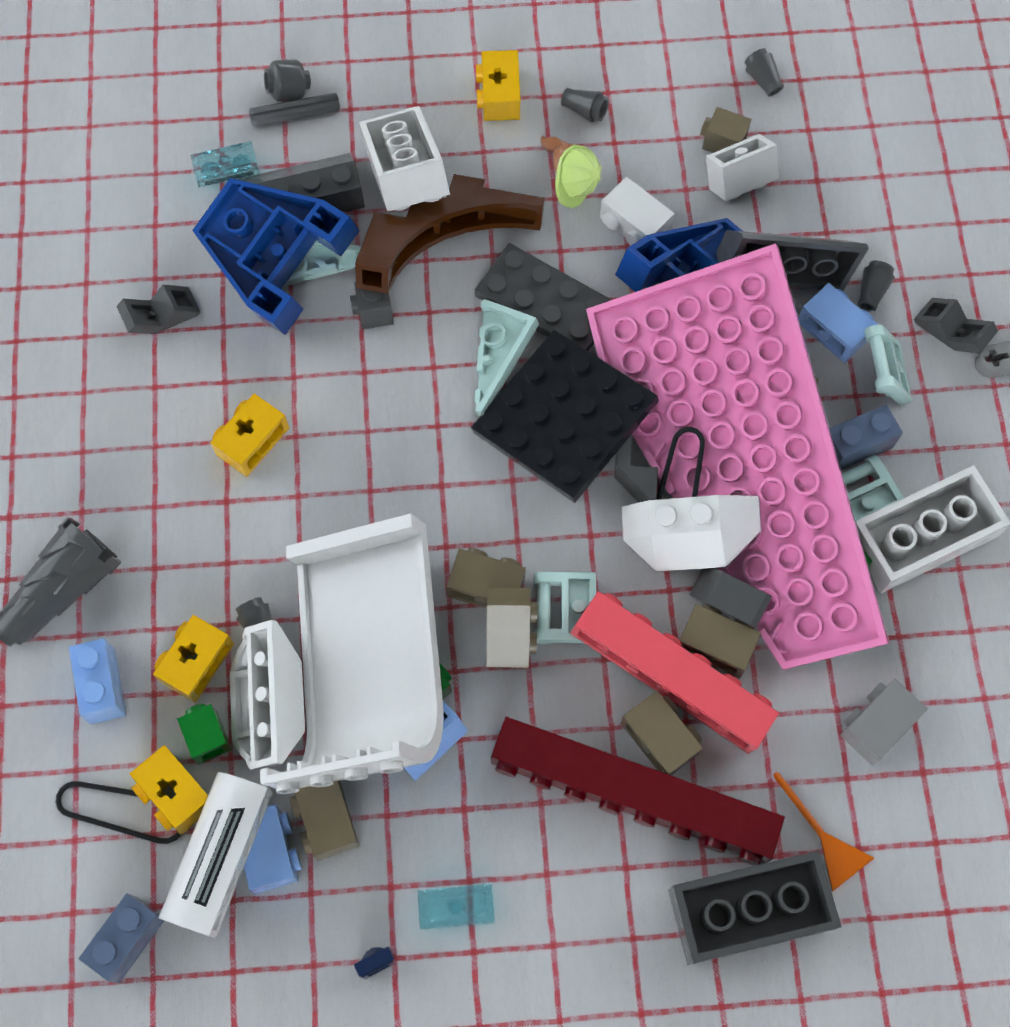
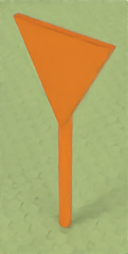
[773,772,874,892]

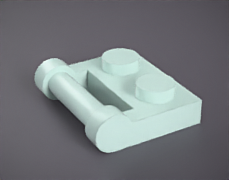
[864,325,912,405]
[842,454,904,521]
[533,572,596,644]

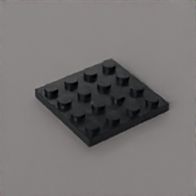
[471,330,659,503]

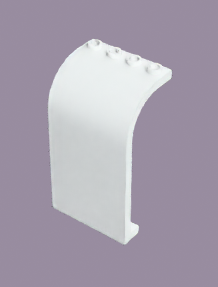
[260,513,444,794]

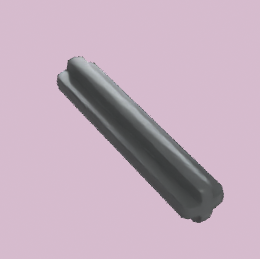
[249,93,340,126]

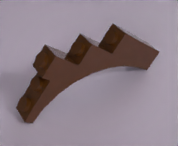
[355,174,545,294]

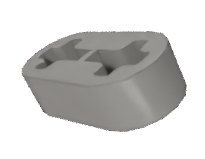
[975,341,1010,378]

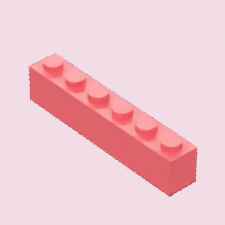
[570,591,779,754]

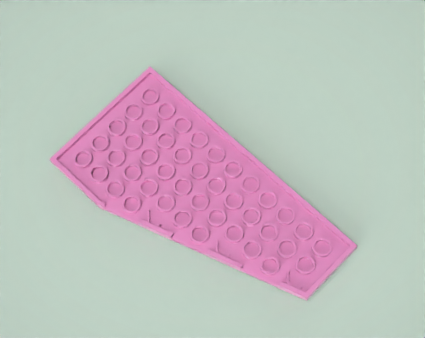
[586,243,890,670]

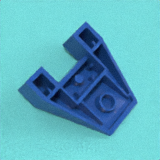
[192,178,360,335]
[615,218,743,292]

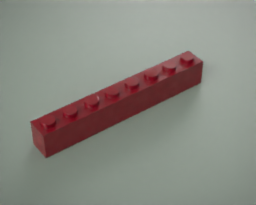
[491,716,785,866]

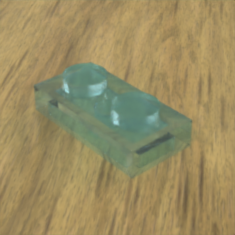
[190,141,260,187]
[417,884,495,930]

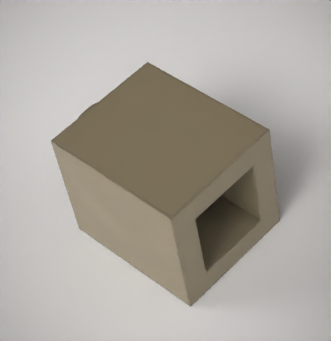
[700,107,752,153]

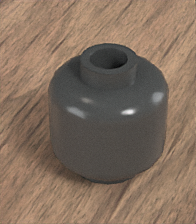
[264,60,311,101]

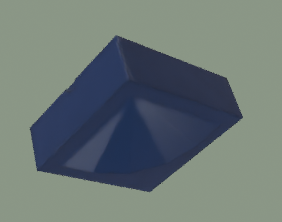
[354,947,396,979]

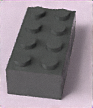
[668,851,842,965]

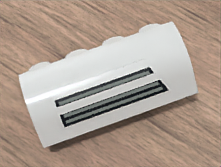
[158,772,273,939]

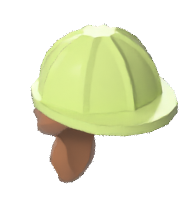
[541,136,602,208]

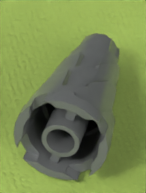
[0,517,122,647]

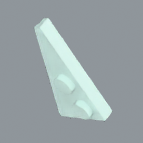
[284,241,361,287]
[474,299,539,417]

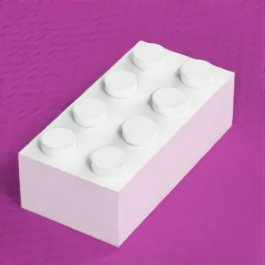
[359,106,450,212]
[855,465,1010,594]

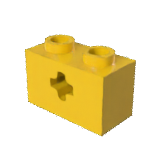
[476,50,521,121]
[210,393,289,477]
[153,614,234,703]
[129,745,208,835]

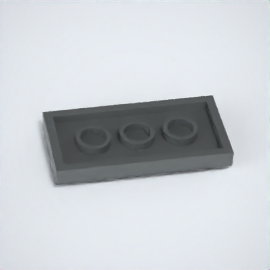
[475,243,612,351]

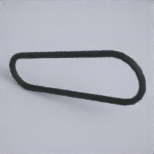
[656,427,705,500]
[55,781,184,844]

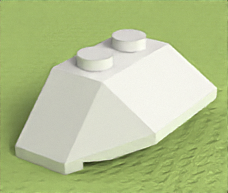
[622,495,761,572]
[230,620,305,770]

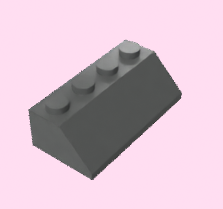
[237,153,365,213]
[716,230,869,291]

